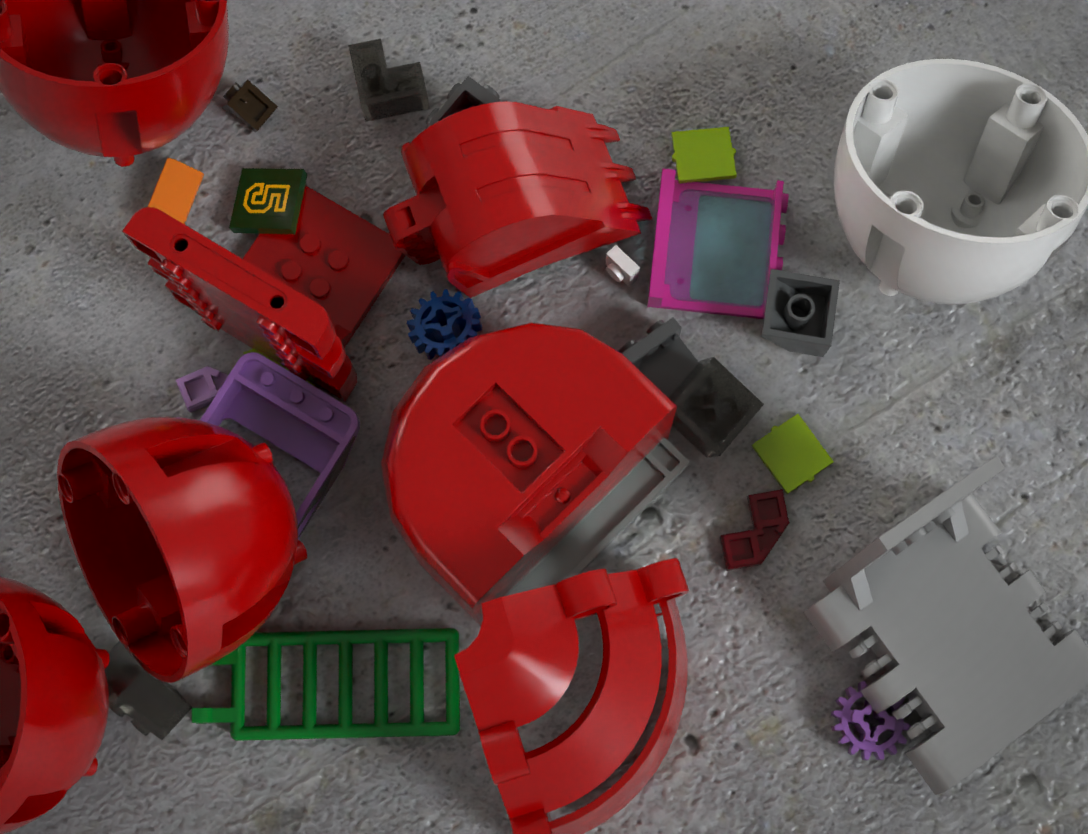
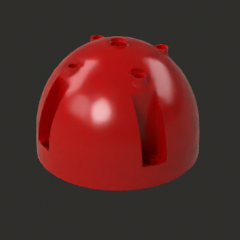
[0,0,229,167]
[57,417,307,683]
[0,576,110,834]

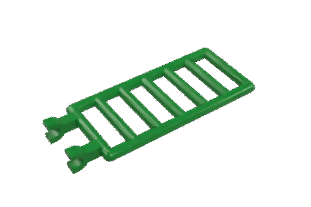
[192,628,460,741]

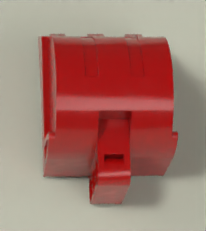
[383,101,652,298]

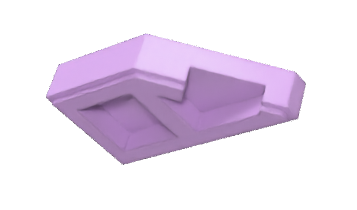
[176,366,228,413]

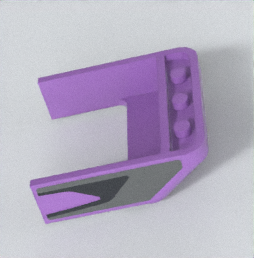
[200,352,360,540]

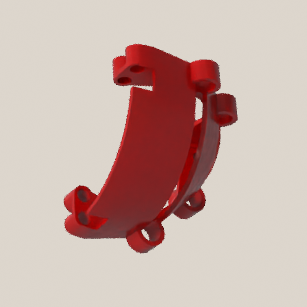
[454,558,689,834]

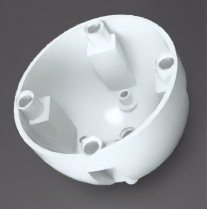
[834,59,1088,304]

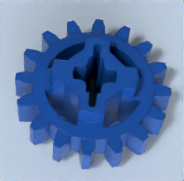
[407,289,483,360]

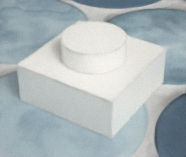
[605,245,640,287]

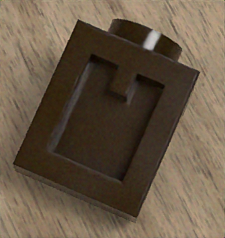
[222,80,278,132]

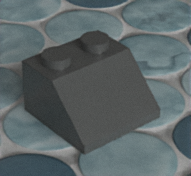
[761,269,840,357]

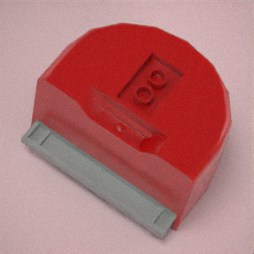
[381,323,690,626]

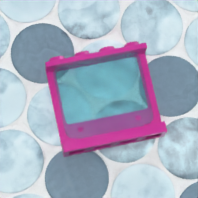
[647,169,789,319]

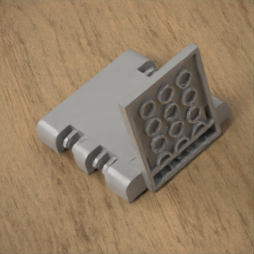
[803,456,1088,795]

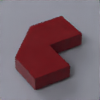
[720,489,790,571]

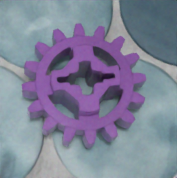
[831,681,911,760]

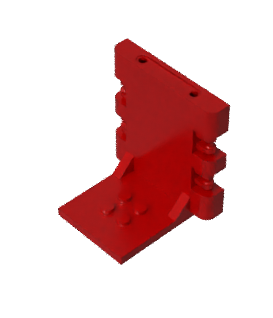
[122,185,406,401]

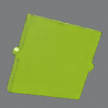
[671,127,737,184]
[751,414,834,494]

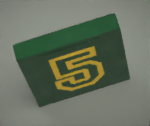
[229,168,308,234]

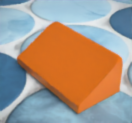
[148,157,204,224]

